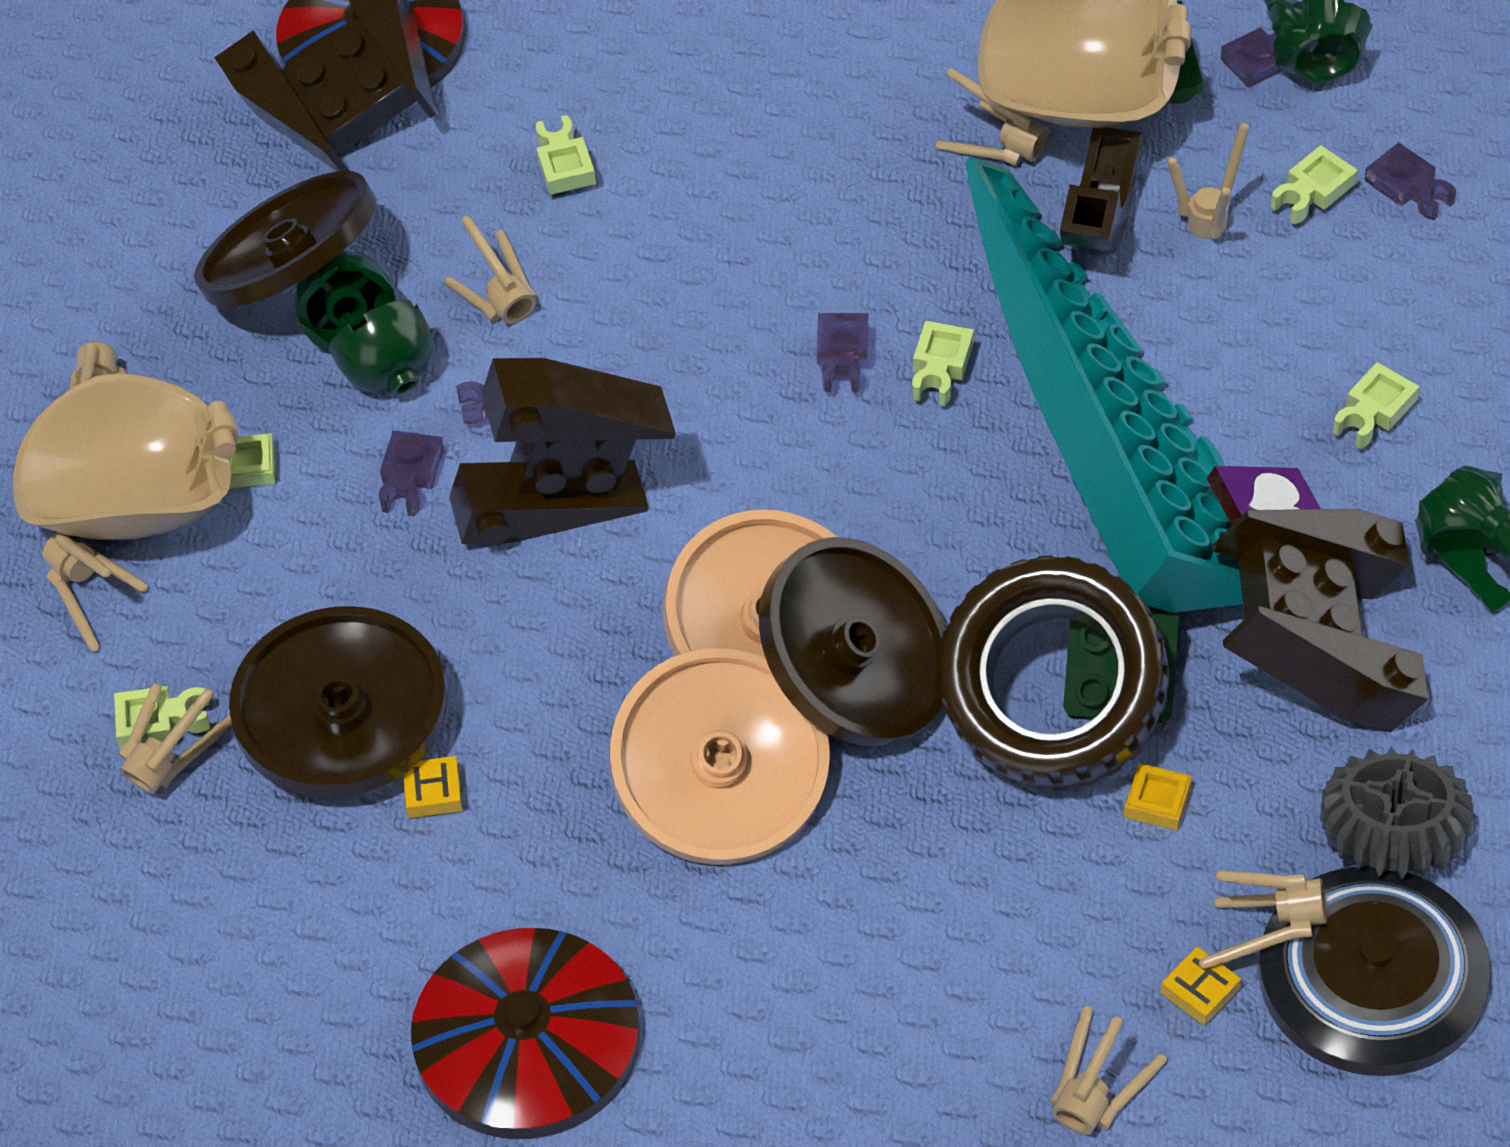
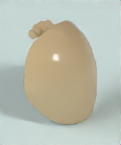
[978,0,1192,128]
[13,373,239,540]

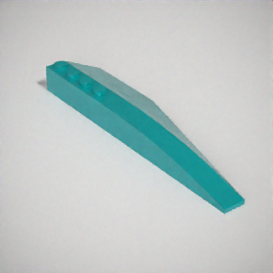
[965,156,1243,613]

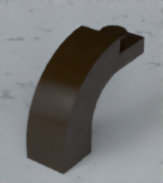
[1060,127,1142,253]

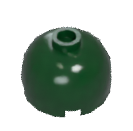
[294,251,395,351]
[328,300,433,395]

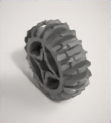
[1320,747,1474,880]

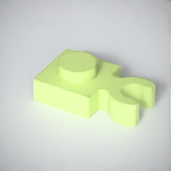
[536,115,596,195]
[1271,145,1358,224]
[912,321,974,406]
[1333,362,1420,449]
[114,686,210,749]

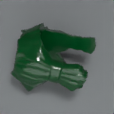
[1263,0,1373,84]
[1414,465,1510,613]

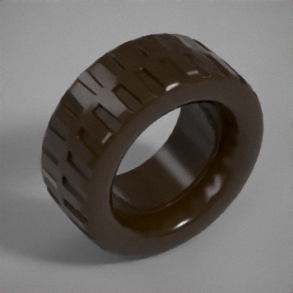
[937,555,1169,790]

